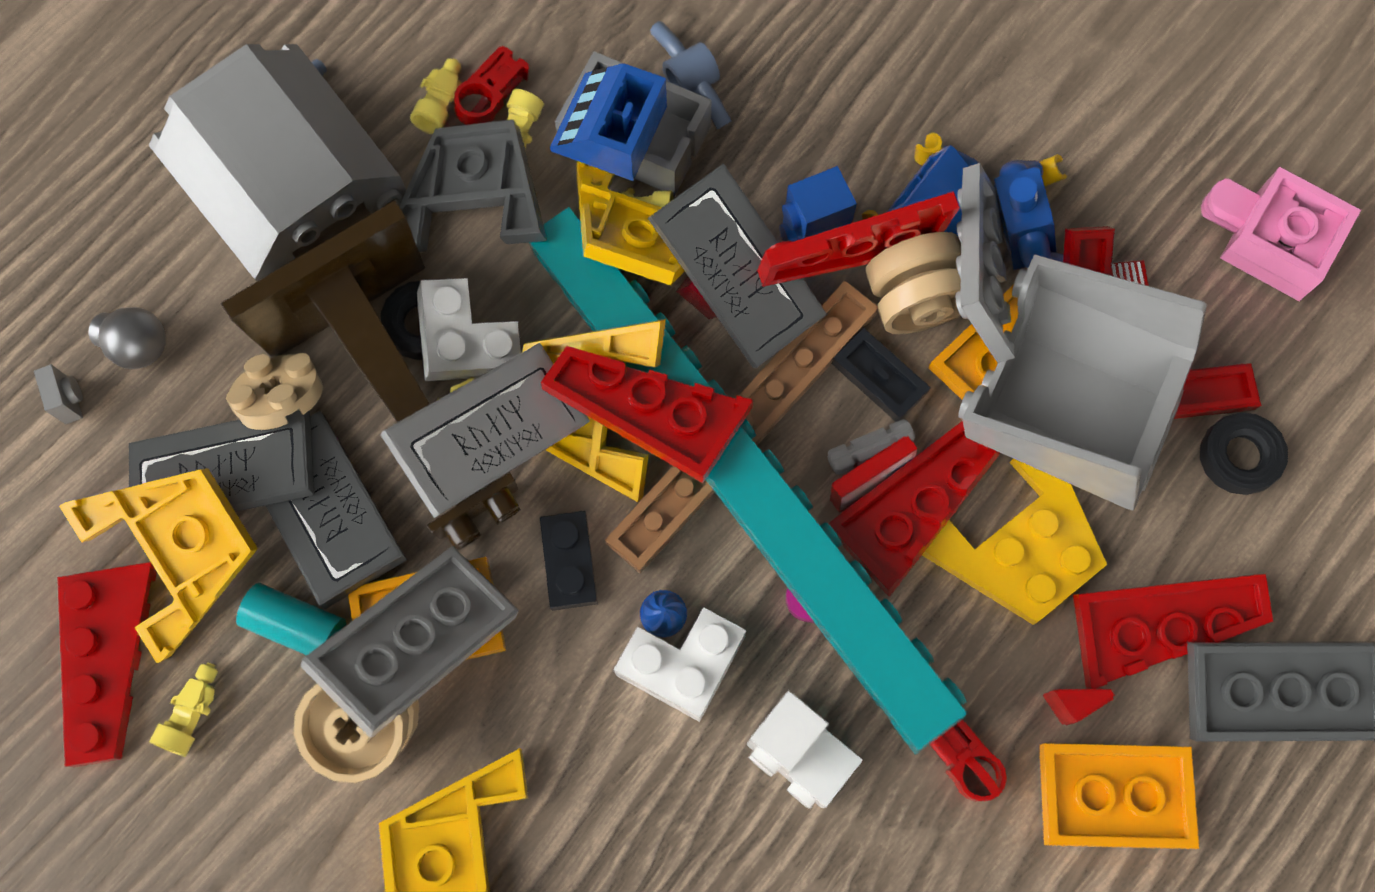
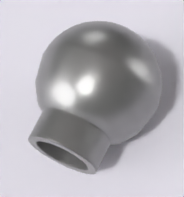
[89,307,166,369]

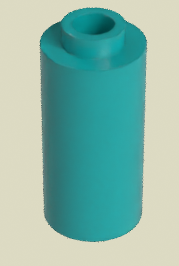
[236,583,346,655]

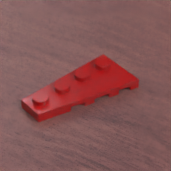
[757,191,960,287]
[540,346,753,483]
[828,421,1000,597]
[57,562,157,768]
[1073,574,1273,689]

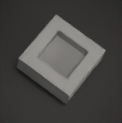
[34,364,83,424]

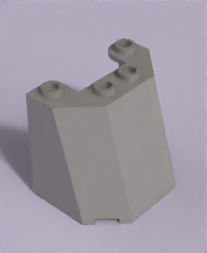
[149,44,406,281]
[958,255,1207,511]

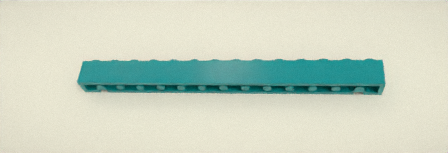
[529,207,967,755]

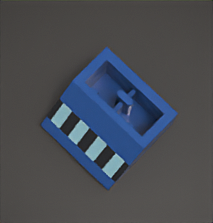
[550,63,667,181]

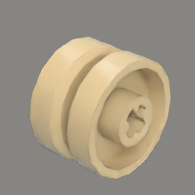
[865,232,961,334]
[294,684,419,783]

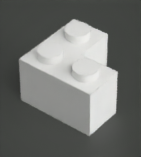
[417,278,521,381]
[614,608,747,722]
[746,691,863,809]

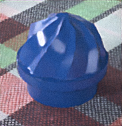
[640,590,687,638]

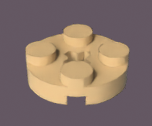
[226,353,323,430]

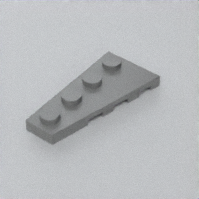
[955,163,1015,363]

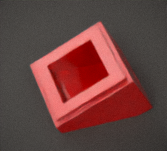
[1043,689,1115,726]

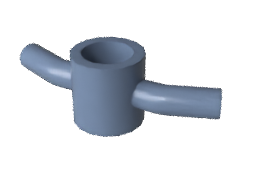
[651,21,732,130]

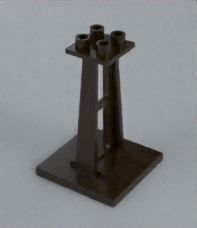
[220,201,521,550]

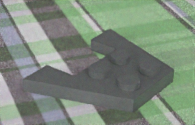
[399,120,547,252]

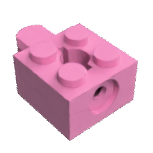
[1201,167,1361,301]

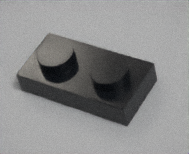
[832,328,931,422]
[540,511,598,611]

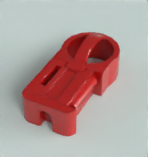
[454,46,529,125]
[929,719,1007,802]

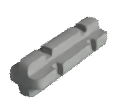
[827,419,915,474]

